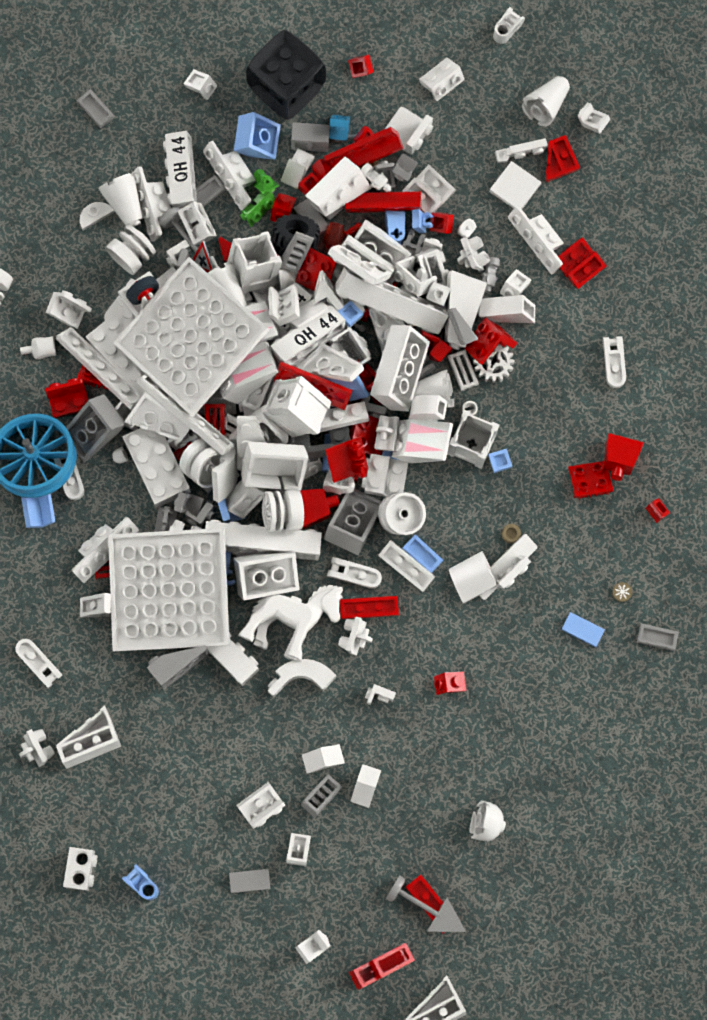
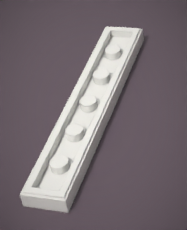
[56,327,143,410]
[136,374,235,456]

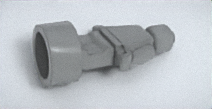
[482,257,500,294]

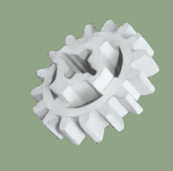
[473,344,515,383]

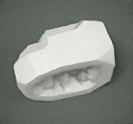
[323,469,355,495]

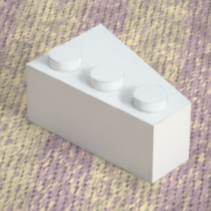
[305,157,371,217]
[56,705,122,769]
[405,976,466,1020]

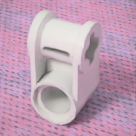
[493,7,525,44]

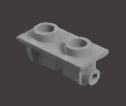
[154,506,177,532]

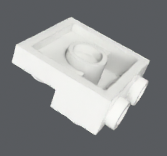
[361,454,408,497]

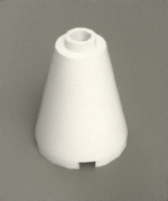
[522,76,570,126]
[99,173,143,227]
[208,262,247,307]
[411,370,454,408]

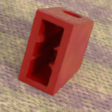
[604,433,644,481]
[300,489,340,530]

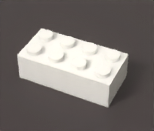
[370,325,430,411]
[122,428,191,509]

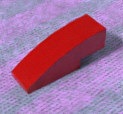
[349,943,415,990]

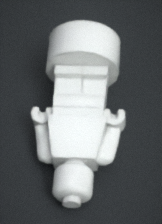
[361,163,392,192]

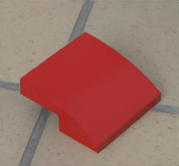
[558,237,606,289]

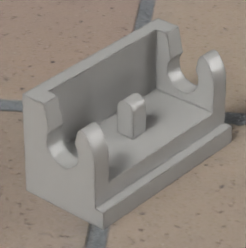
[291,122,330,152]

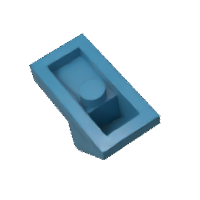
[329,115,350,141]

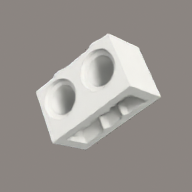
[178,202,217,245]
[63,847,98,891]

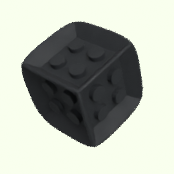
[246,29,326,120]

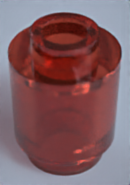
[322,221,345,249]

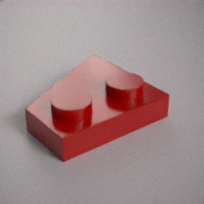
[546,135,580,182]

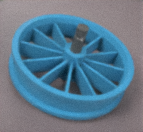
[0,414,77,498]

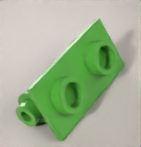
[253,169,279,194]
[240,192,276,227]

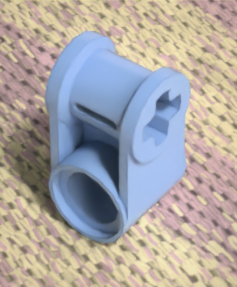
[385,211,405,245]
[122,864,159,901]

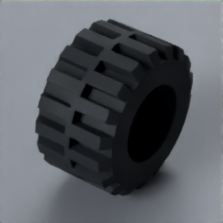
[271,214,320,257]

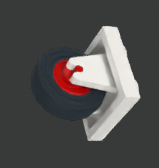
[118,271,161,318]

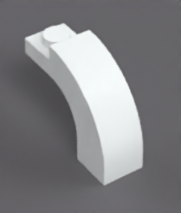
[409,395,448,422]
[267,659,336,698]

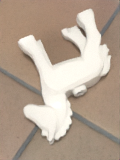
[238,585,343,661]

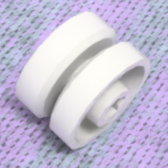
[179,438,222,488]
[378,492,426,535]

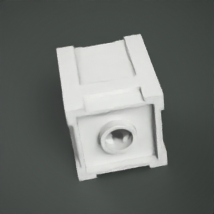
[227,231,282,295]
[262,376,331,437]
[447,410,499,469]

